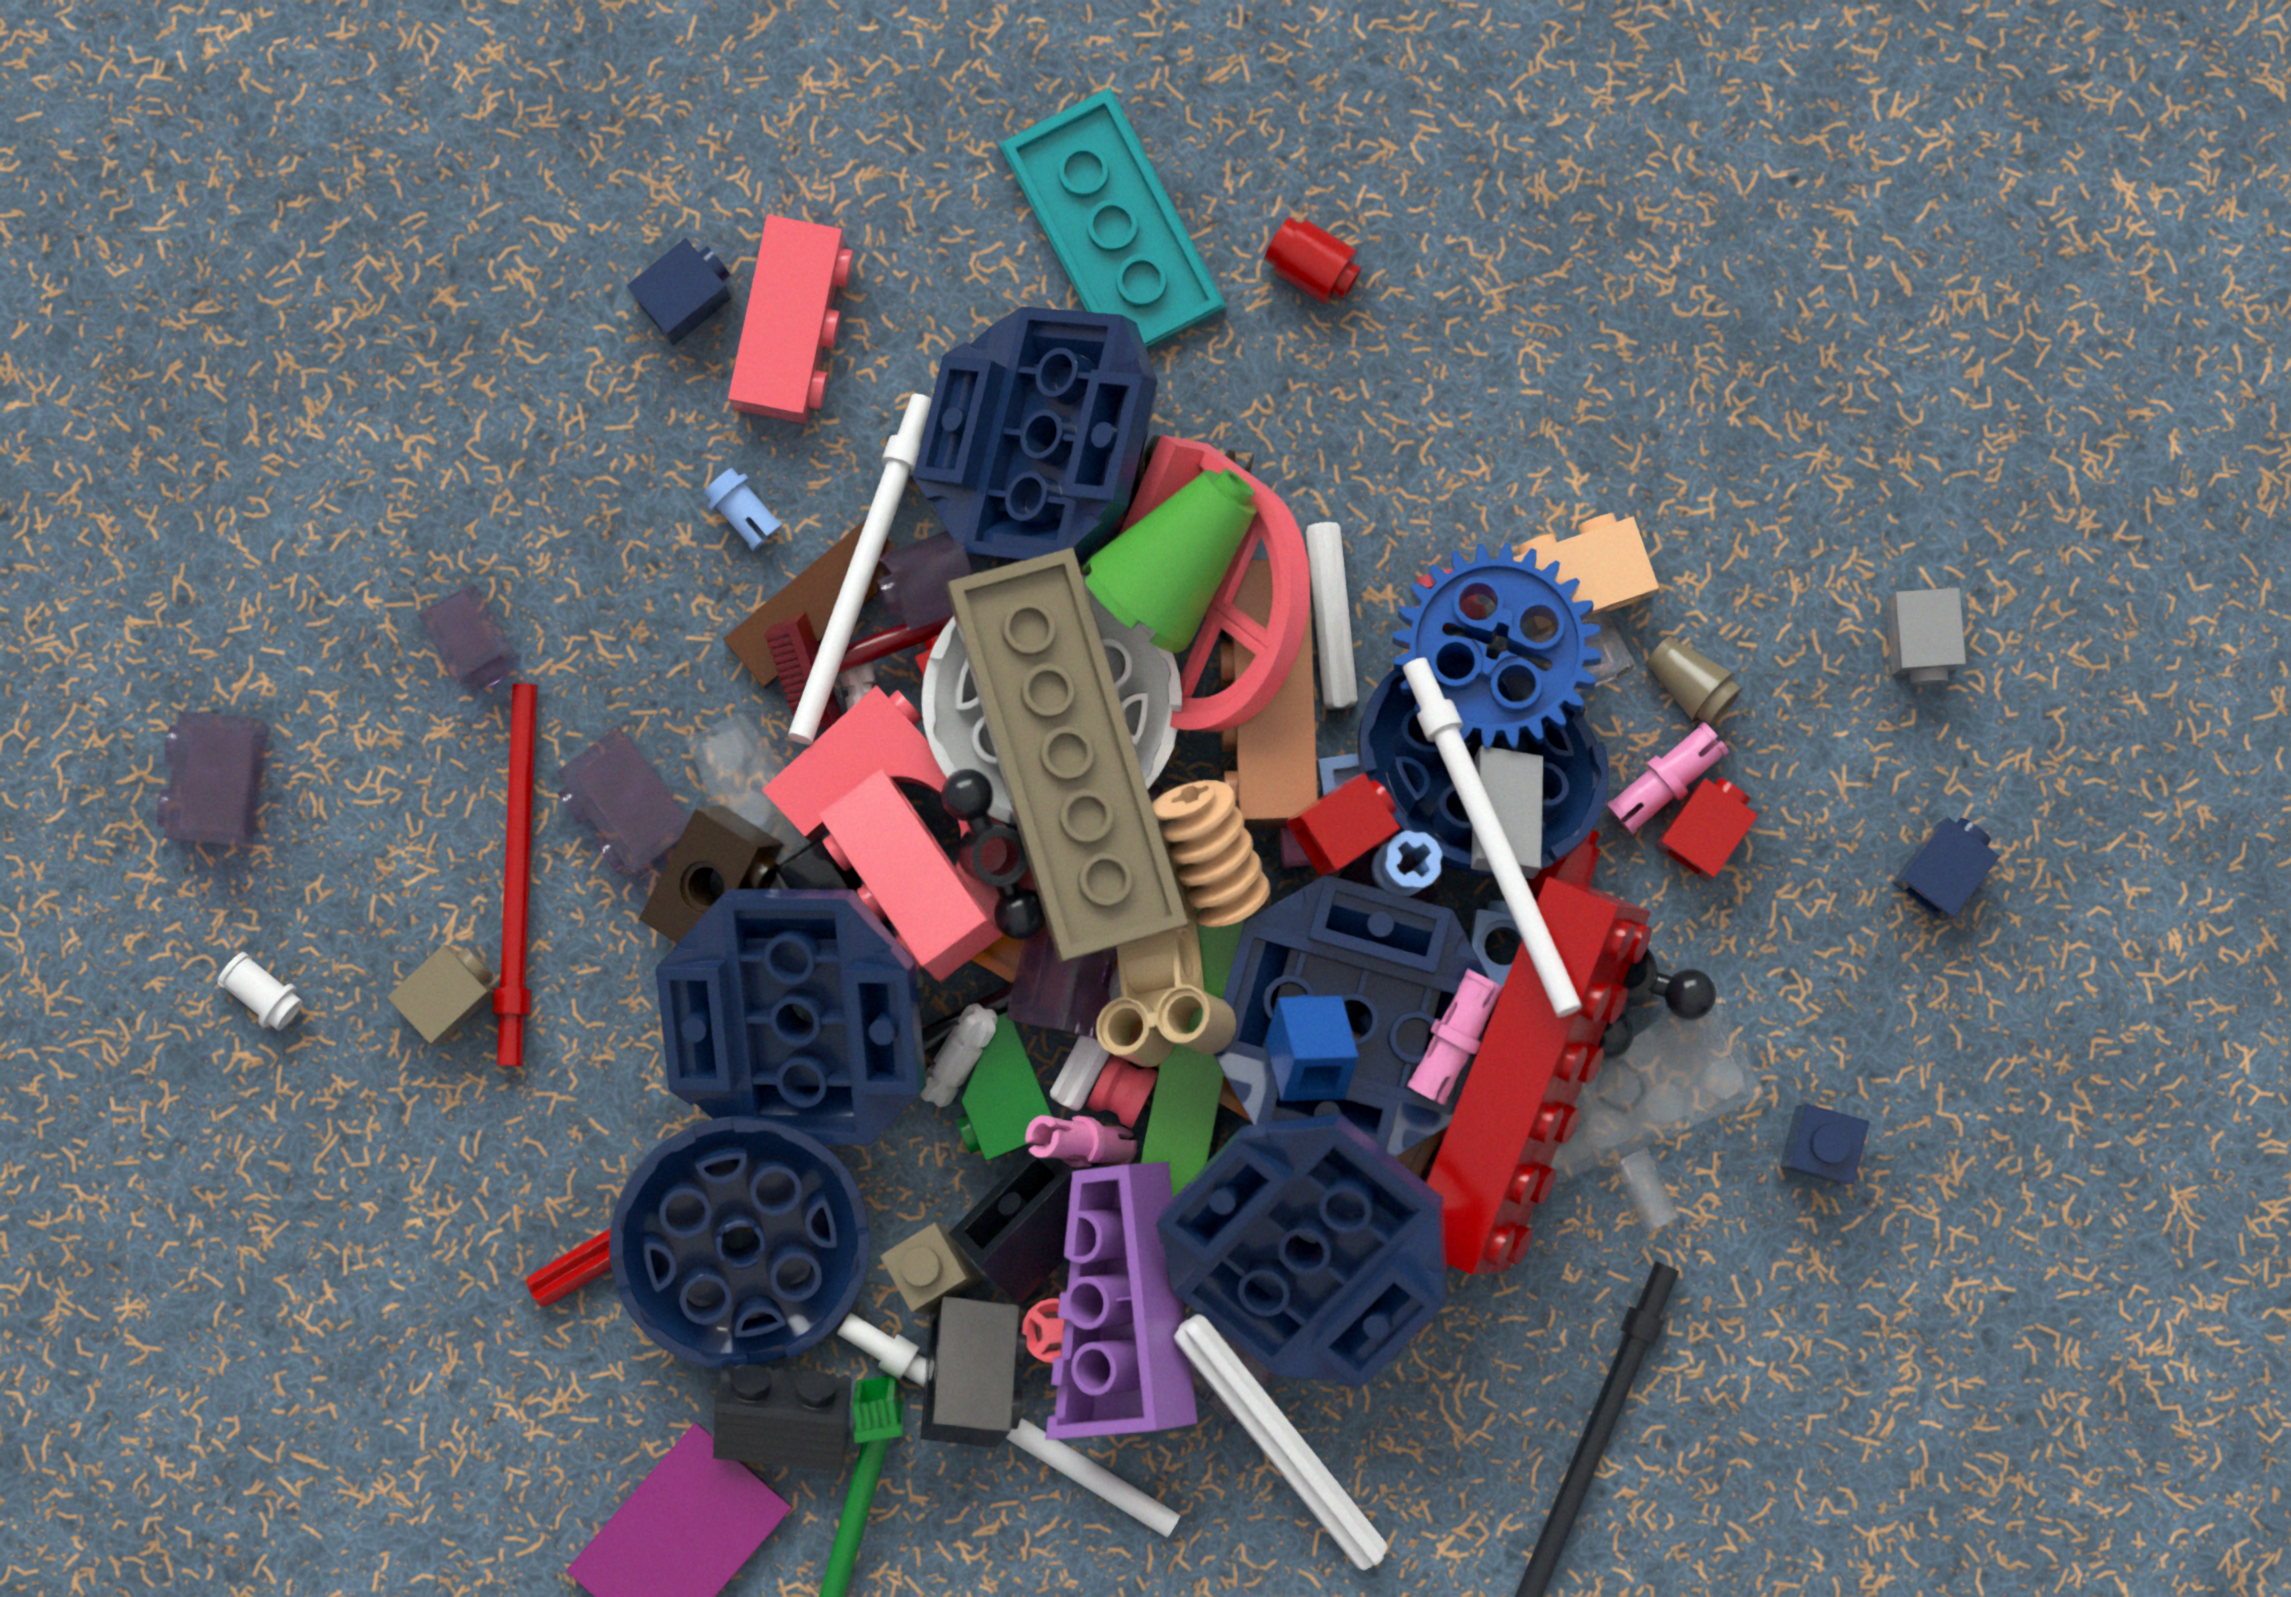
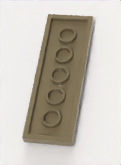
[945,548,1188,963]

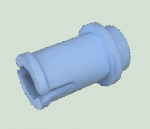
[703,468,783,551]

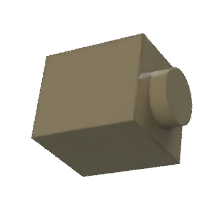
[387,944,493,1047]
[880,1222,983,1315]

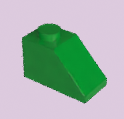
[956,1011,1053,1162]

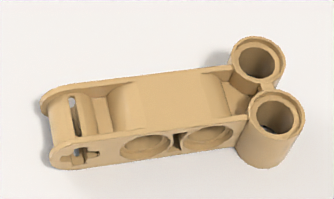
[1096,818,1236,1067]

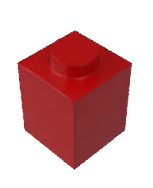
[1285,773,1400,876]
[1655,778,1758,882]

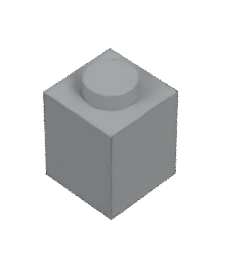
[1885,588,1966,685]

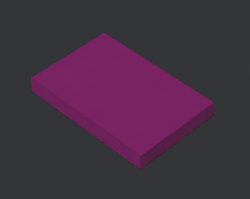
[566,1422,793,1597]

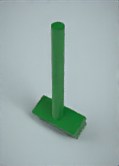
[818,1375,905,1597]

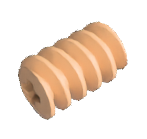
[1152,780,1270,927]

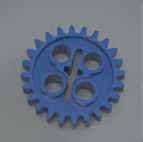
[1392,543,1602,751]

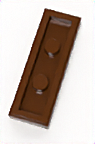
[723,518,911,689]

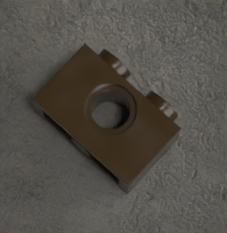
[639,805,784,944]

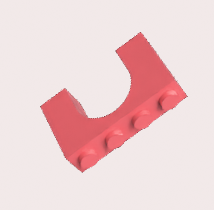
[762,685,1038,984]

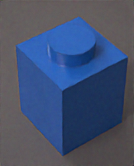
[1266,995,1359,1101]

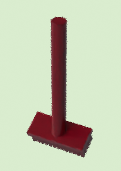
[764,605,954,729]

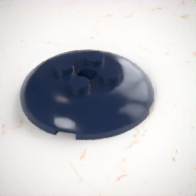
[1357,648,1609,877]
[609,1116,871,1369]

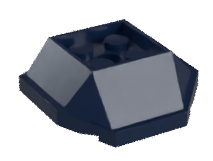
[913,307,1158,567]
[1213,874,1491,1157]
[656,889,926,1145]
[1156,1113,1448,1389]

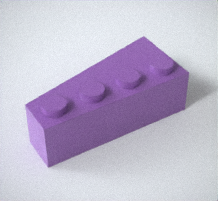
[1045,1162,1198,1440]

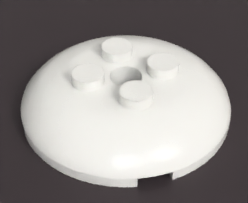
[922,575,1182,826]

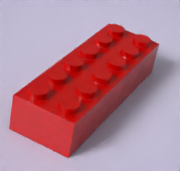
[1426,877,1652,1275]

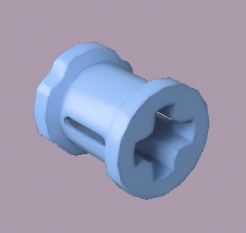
[1371,831,1442,897]

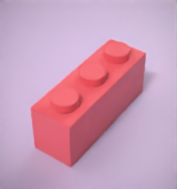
[728,214,854,425]
[818,769,1003,982]

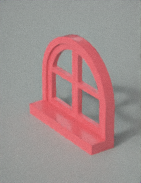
[1119,434,1310,733]

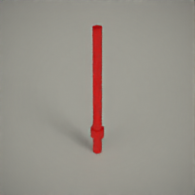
[492,683,538,1067]

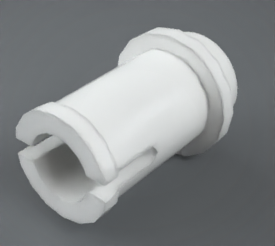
[217,952,303,1031]

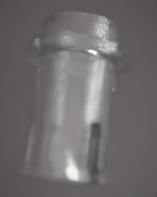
[1610,1147,1681,1234]

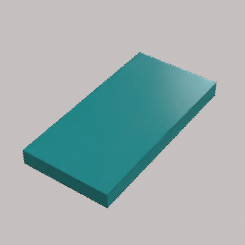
[999,87,1226,350]

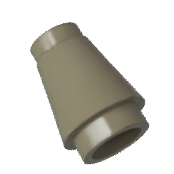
[1645,636,1742,727]

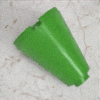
[1083,469,1257,653]

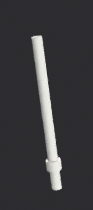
[788,394,932,745]
[1403,658,1582,1017]
[837,1312,1180,1537]

